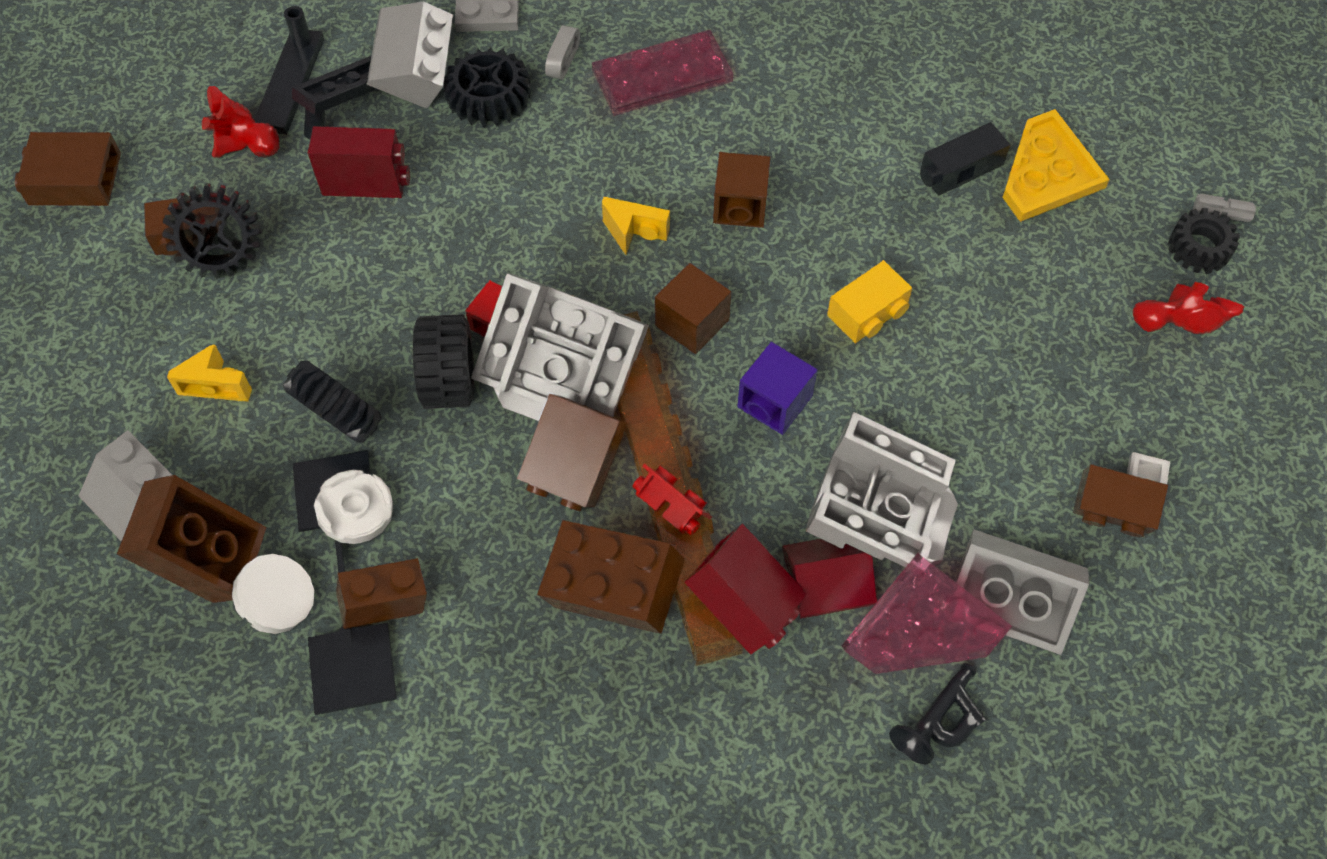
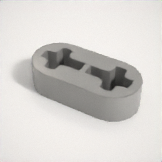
[545,25,580,80]

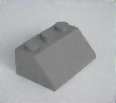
[367,1,453,108]
[79,430,172,541]
[945,529,1089,655]

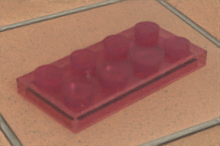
[592,30,733,116]

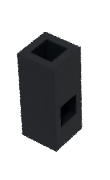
[920,122,1011,196]

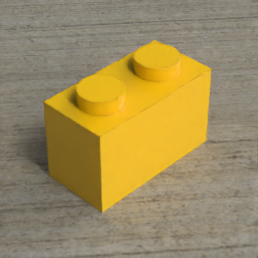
[827,260,912,343]

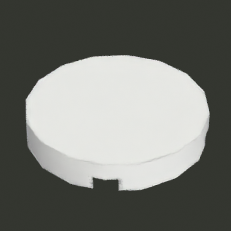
[314,470,393,544]
[232,554,314,634]

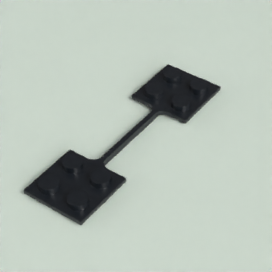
[293,450,397,715]

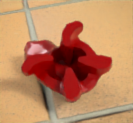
[202,86,280,158]
[1133,282,1245,334]

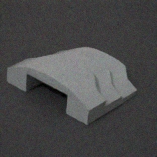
[471,273,649,421]
[806,412,958,575]

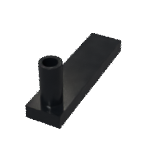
[254,6,324,135]
[292,55,377,139]

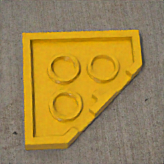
[1002,109,1110,222]

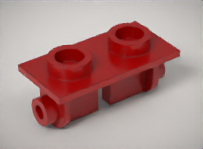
[632,463,712,536]

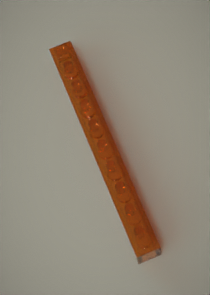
[617,311,743,666]

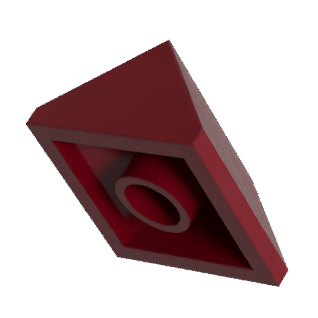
[782,539,877,619]

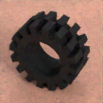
[1168,208,1240,274]

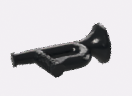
[889,663,987,765]

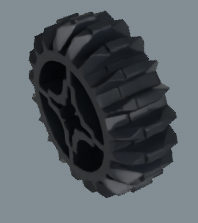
[443,47,531,127]
[162,183,262,279]
[283,361,382,443]

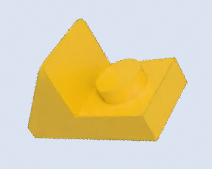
[602,197,670,255]
[167,345,252,402]

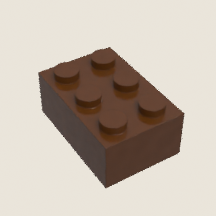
[117,475,267,603]
[537,520,685,634]

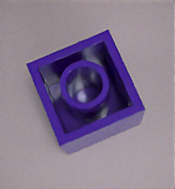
[737,342,818,435]

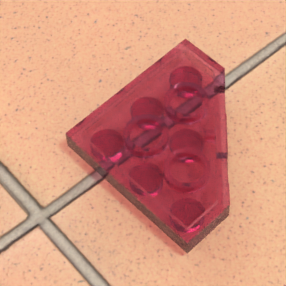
[841,553,1012,674]

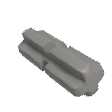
[1193,194,1256,222]

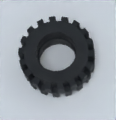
[413,314,474,409]

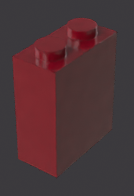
[308,126,410,198]
[684,523,807,655]

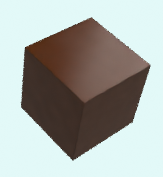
[713,152,771,228]
[655,263,731,354]

